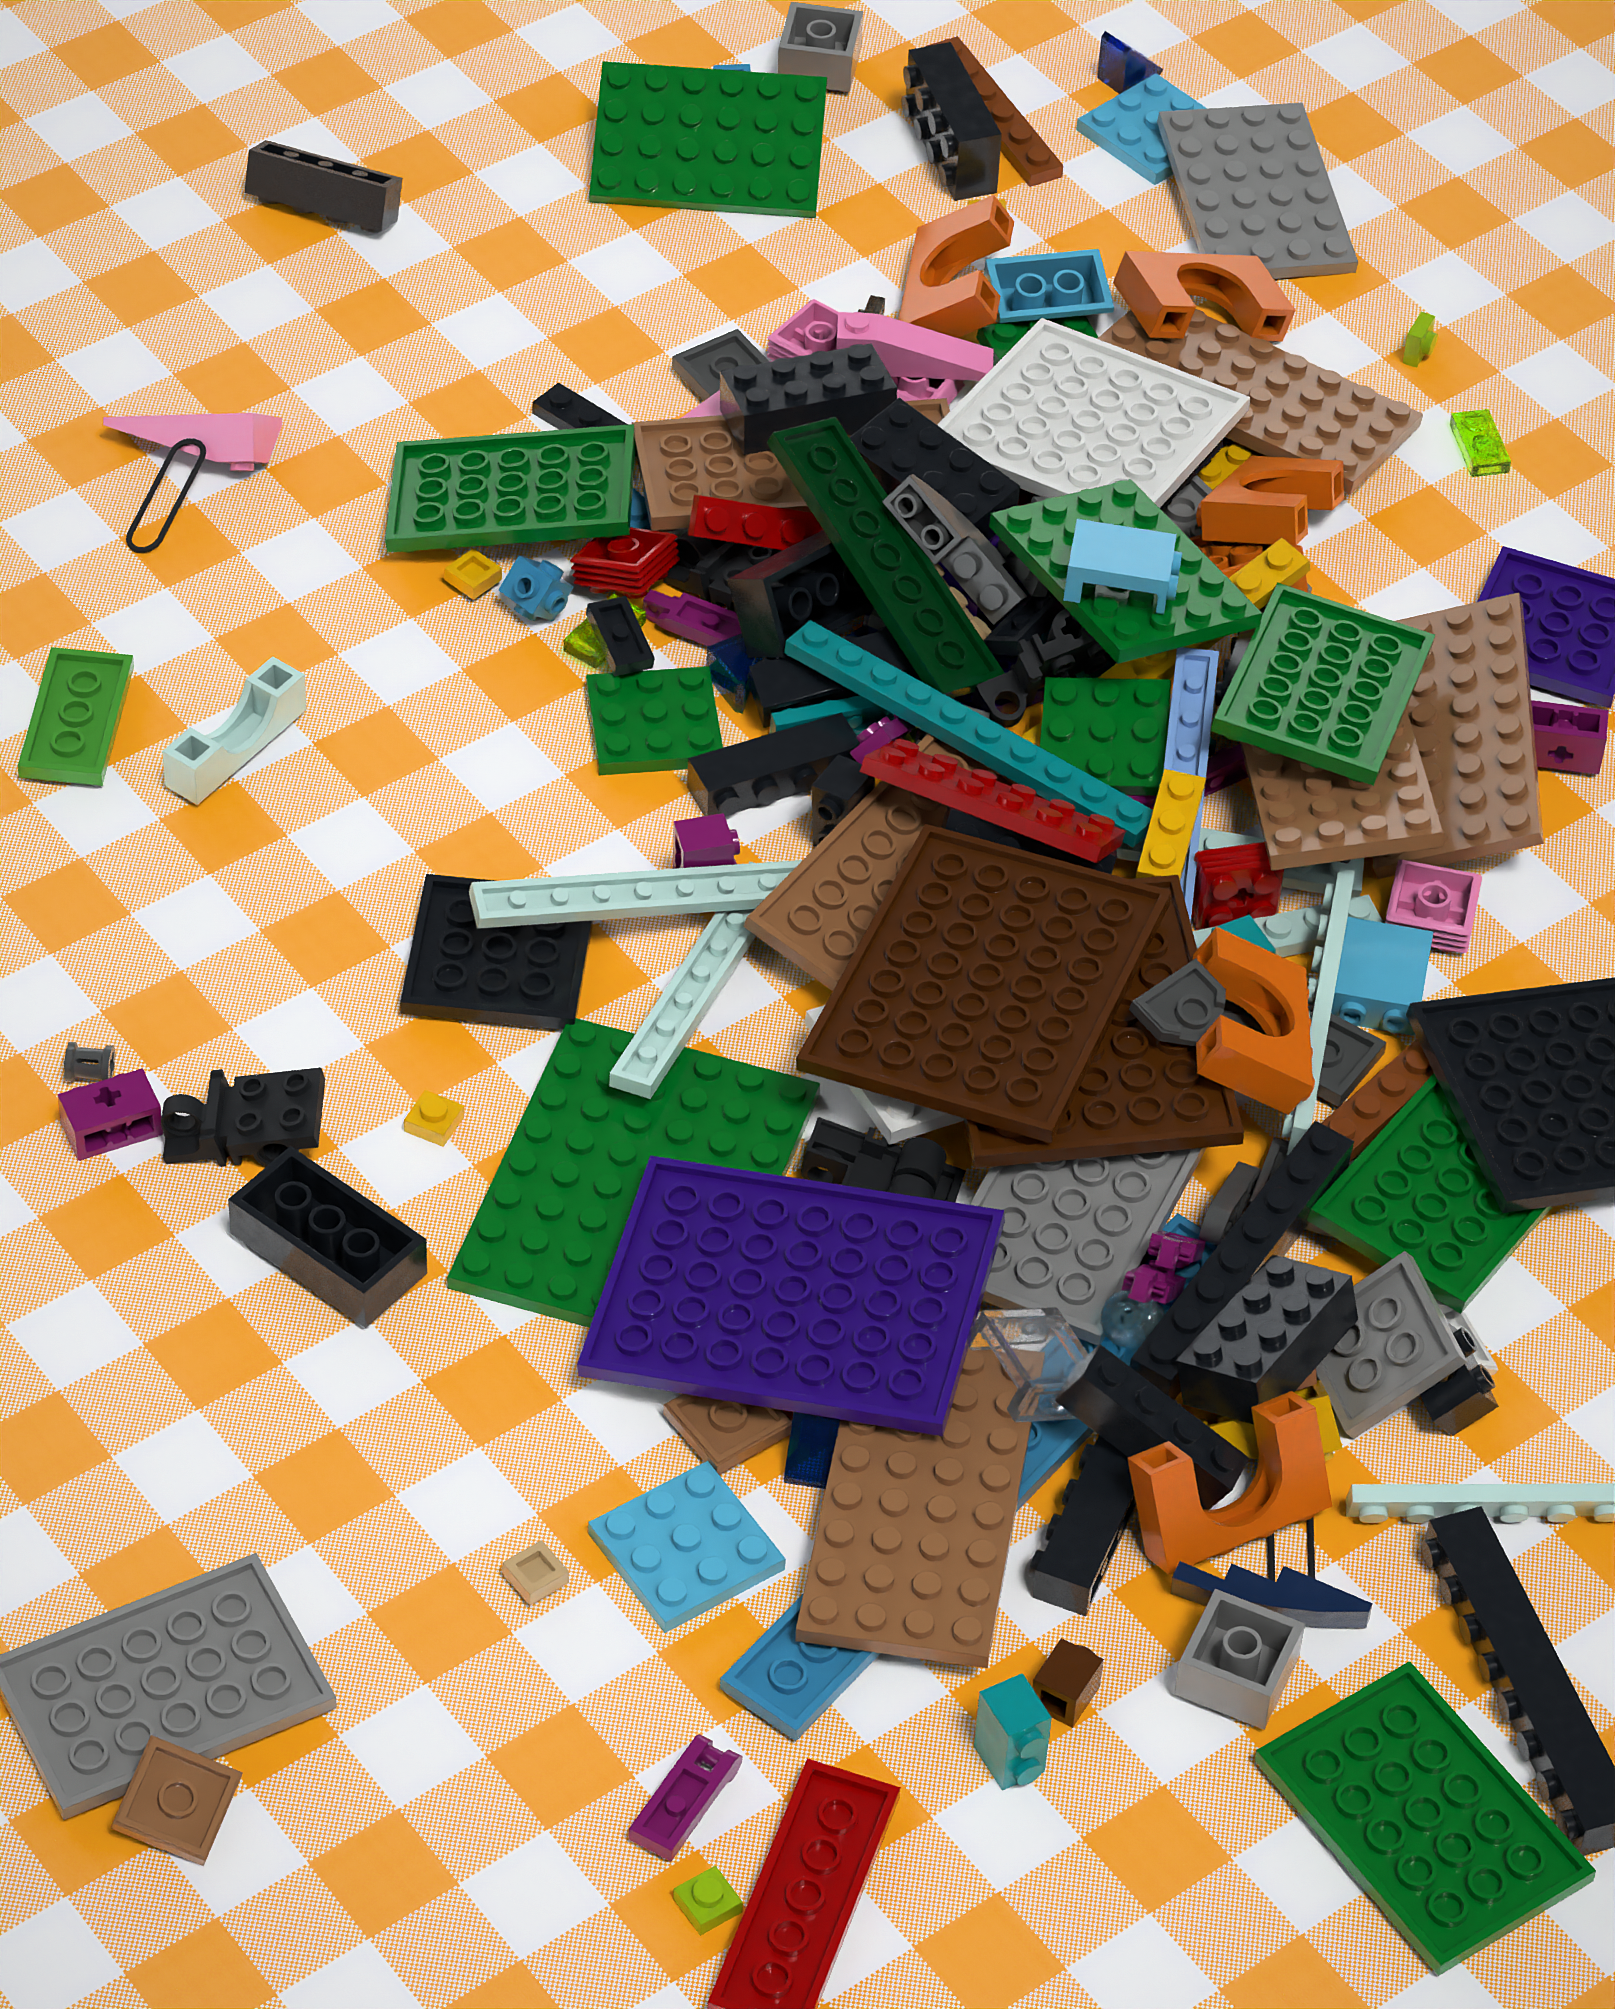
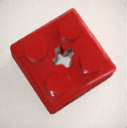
[570,527,681,599]
[1191,842,1284,930]

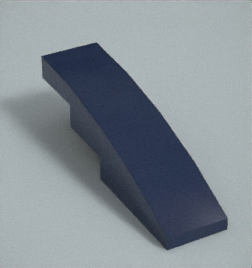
[1171,1561,1373,1628]

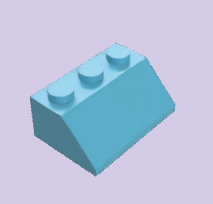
[984,249,1114,323]

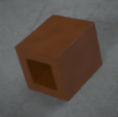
[1032,1638,1104,1728]

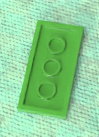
[18,647,134,786]

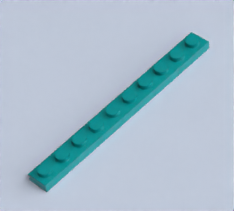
[784,620,1153,847]

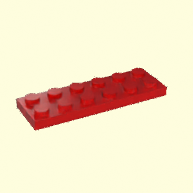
[860,739,1126,863]
[707,1758,901,2009]

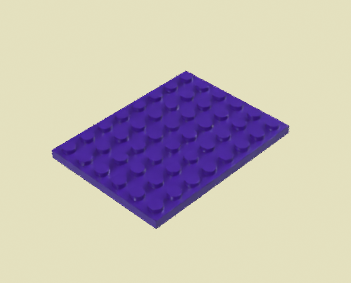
[577,1155,1005,1436]

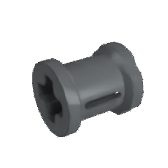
[64,1041,116,1082]

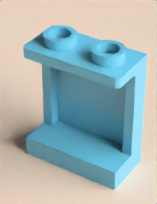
[1063,519,1182,615]
[1331,917,1434,1036]

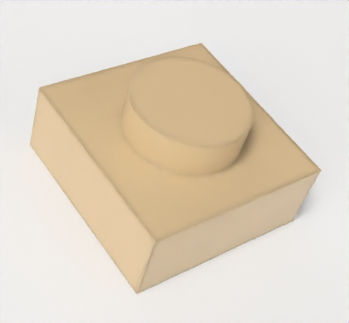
[502,1540,569,1605]

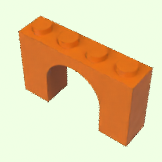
[898,195,1015,338]
[1113,251,1296,342]
[1196,456,1344,546]
[1193,927,1315,1115]
[1128,1391,1332,1574]

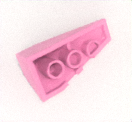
[836,312,994,381]
[103,413,282,472]

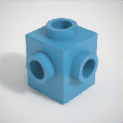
[498,555,574,621]

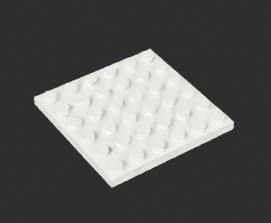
[937,318,1250,508]

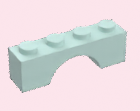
[162,656,307,805]

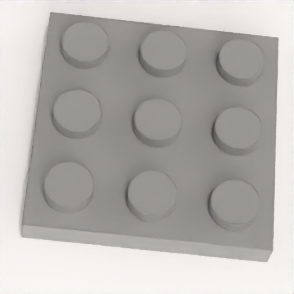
[1316,1251,1467,1439]

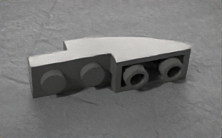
[882,474,1028,625]

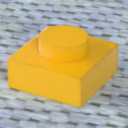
[444,548,502,600]
[404,1090,465,1147]

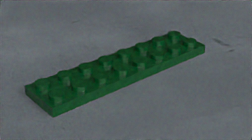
[766,417,1004,699]

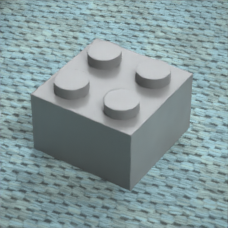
[778,2,864,92]
[1174,1589,1305,1730]

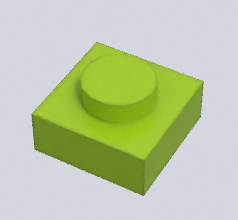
[1403,311,1438,368]
[673,1865,743,1936]

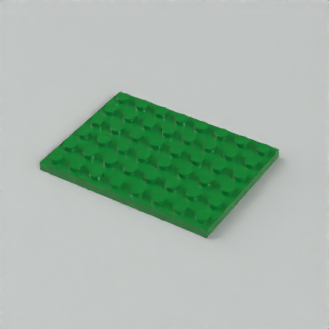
[447,1018,820,1328]

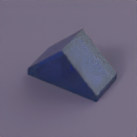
[1097,30,1164,94]
[706,633,764,714]
[784,1412,841,1489]

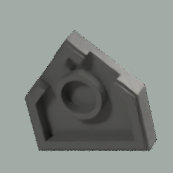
[1129,958,1226,1047]

